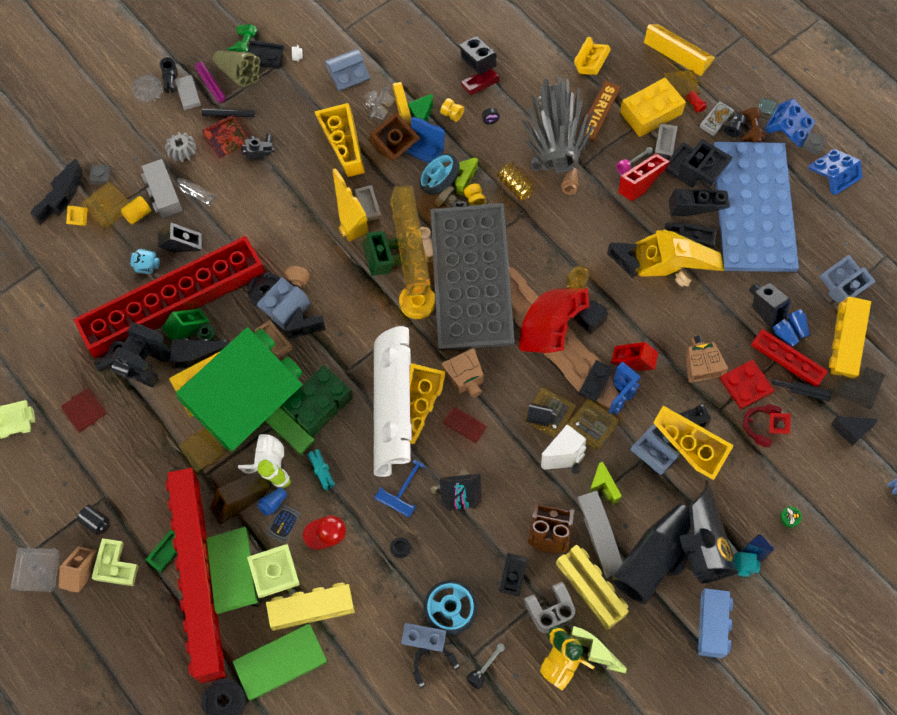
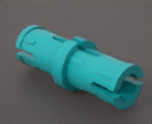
[308,449,335,490]

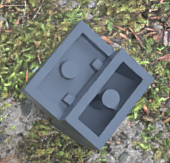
[324,49,370,92]
[819,255,876,303]
[257,277,311,332]
[630,424,681,475]

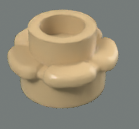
[675,270,692,287]

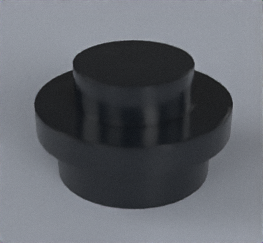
[390,538,411,558]

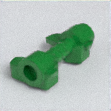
[227,24,257,52]

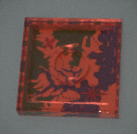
[202,115,248,159]

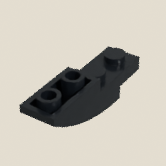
[30,159,82,225]

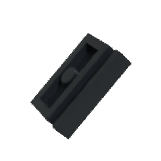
[248,41,285,69]

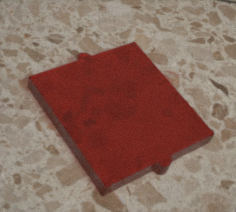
[61,388,107,433]

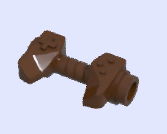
[739,107,765,143]

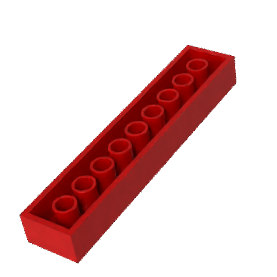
[73,236,265,359]
[165,468,227,684]

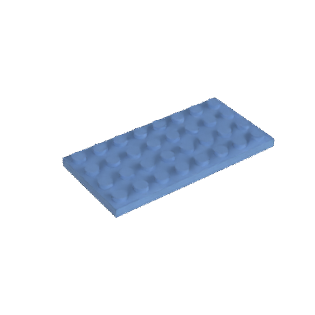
[713,142,799,272]

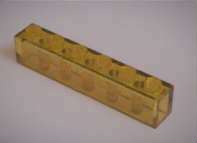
[390,186,431,296]

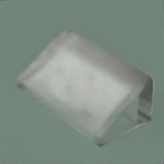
[177,178,217,206]

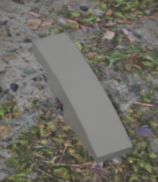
[577,491,622,579]

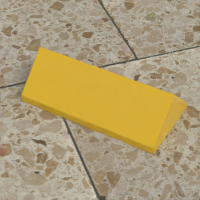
[644,24,715,76]

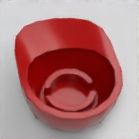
[303,515,346,550]

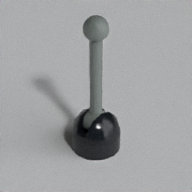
[466,643,505,690]

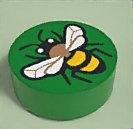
[780,507,802,528]

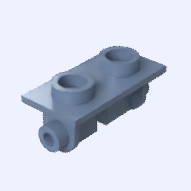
[401,623,446,652]

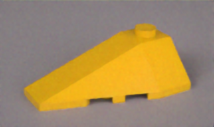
[656,230,725,271]

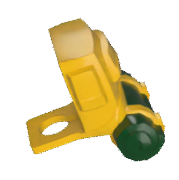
[540,626,595,691]

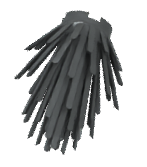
[521,76,594,173]

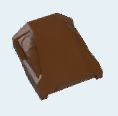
[527,502,575,554]

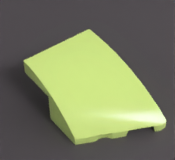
[569,626,627,673]

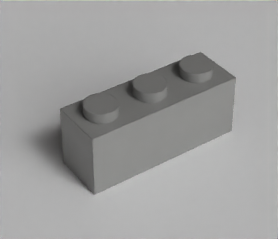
[141,159,183,218]

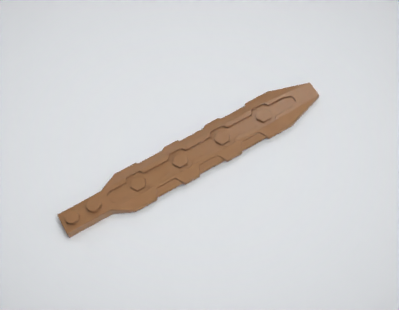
[509,267,619,409]

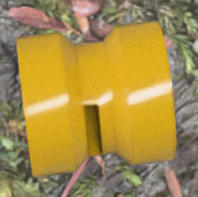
[440,98,464,122]
[463,184,486,206]

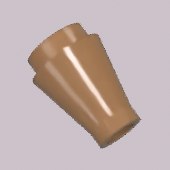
[561,168,579,195]

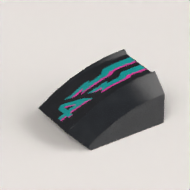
[440,474,481,512]

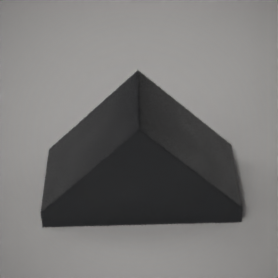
[832,416,877,446]

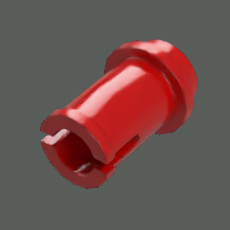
[686,90,707,113]

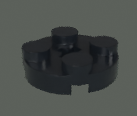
[247,273,280,309]
[201,679,246,715]

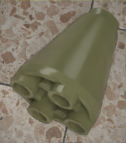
[213,50,260,87]

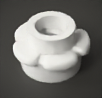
[292,45,303,62]

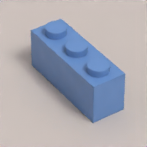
[698,588,733,658]

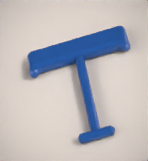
[375,460,425,517]

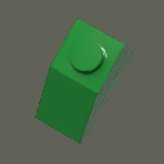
[162,309,210,341]

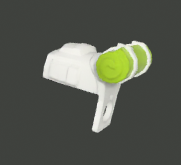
[238,434,291,488]

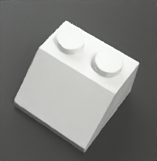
[541,425,586,470]

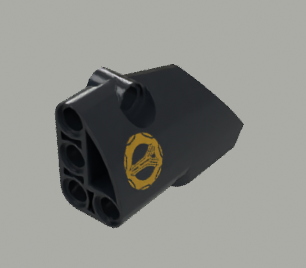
[680,480,739,584]

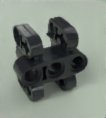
[111,323,171,387]

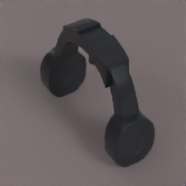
[413,648,460,689]

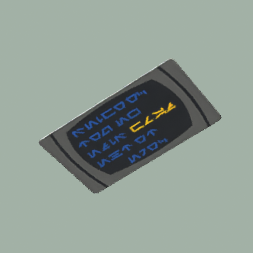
[265,503,301,543]

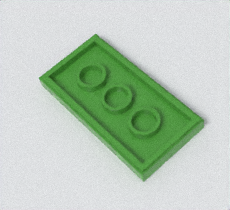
[206,527,258,614]
[232,623,328,701]

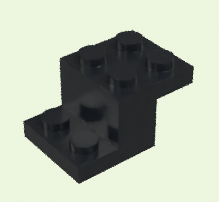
[664,139,733,188]

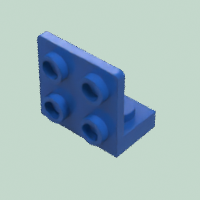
[764,99,815,147]
[404,117,445,163]
[809,149,862,195]
[608,362,641,417]

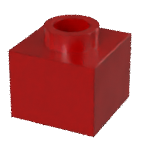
[769,413,791,435]

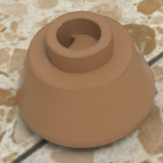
[285,266,310,289]

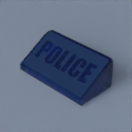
[741,534,774,562]

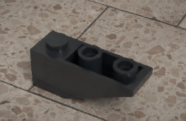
[668,189,730,216]
[169,338,230,369]

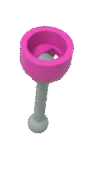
[616,147,653,175]

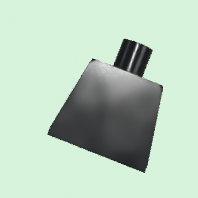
[749,283,791,329]

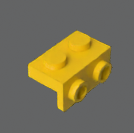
[574,37,611,75]

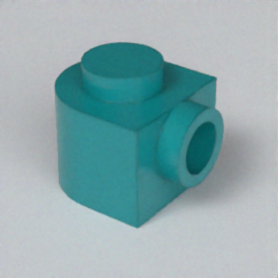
[734,552,760,577]

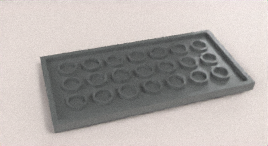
[430,203,515,351]

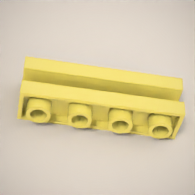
[556,545,629,630]
[266,583,355,631]

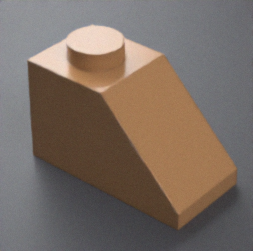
[59,546,97,592]

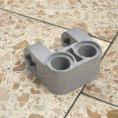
[524,581,575,633]

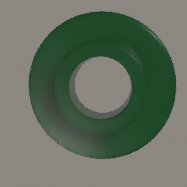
[196,324,215,341]

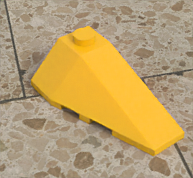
[332,168,369,242]
[408,363,445,444]
[653,406,734,480]

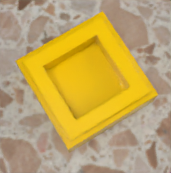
[66,206,88,226]

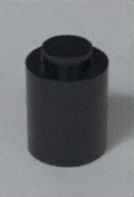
[526,403,556,427]
[77,505,110,535]

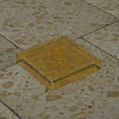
[81,182,129,229]

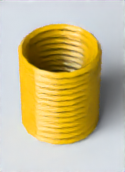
[121,196,151,225]

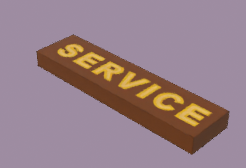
[577,81,621,143]

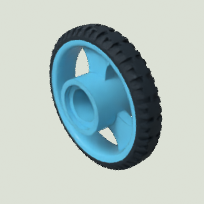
[419,154,460,195]
[423,580,478,635]

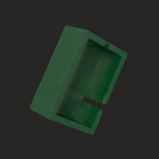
[282,365,353,437]

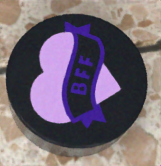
[481,108,500,125]

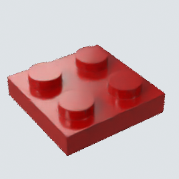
[720,359,775,410]

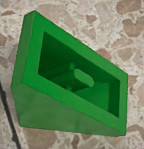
[408,94,434,122]

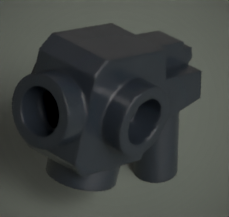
[241,134,274,160]

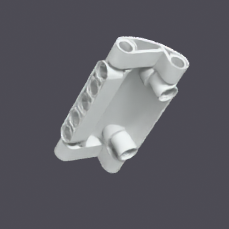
[374,326,411,477]

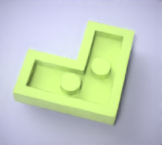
[91,538,139,586]

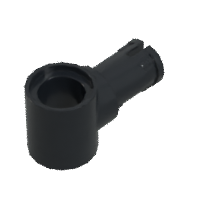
[159,57,178,93]
[93,341,124,372]

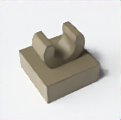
[434,186,457,208]

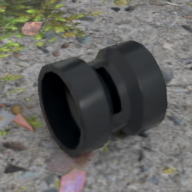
[723,112,746,137]

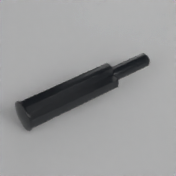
[772,379,832,402]

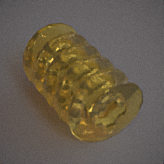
[497,161,534,201]

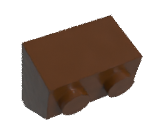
[368,112,420,161]

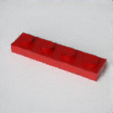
[751,329,828,387]

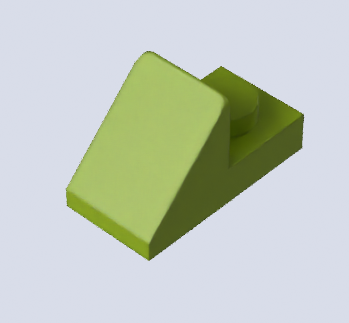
[455,158,478,196]
[589,462,622,505]

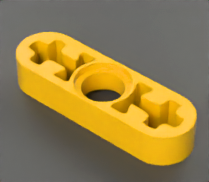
[392,82,411,126]

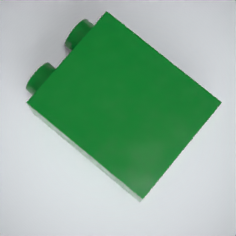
[175,327,303,453]

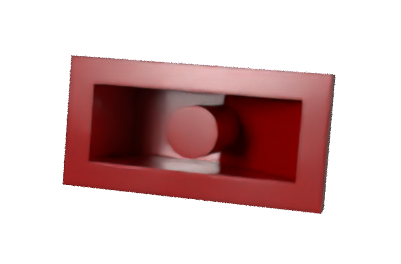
[611,342,659,371]

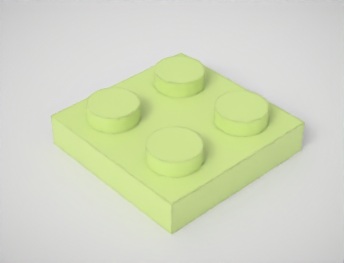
[247,544,300,598]

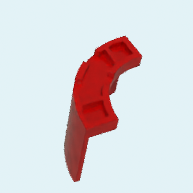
[519,288,589,353]

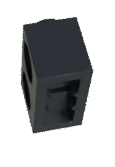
[459,36,497,75]

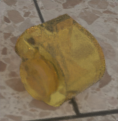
[566,266,589,288]

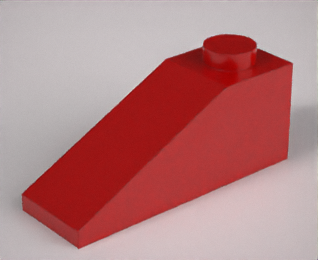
[619,154,670,201]

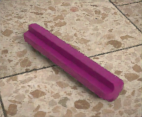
[195,61,226,103]

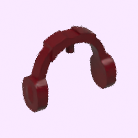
[743,404,782,447]

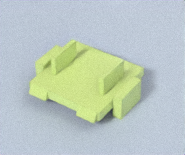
[0,400,35,439]

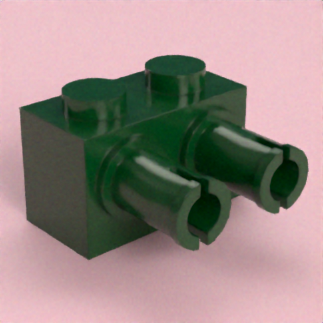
[362,231,408,276]

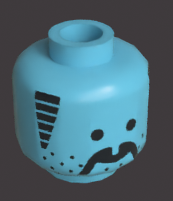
[130,249,160,274]

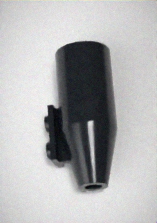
[612,504,694,604]

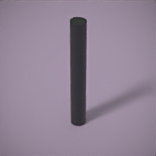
[201,109,255,117]

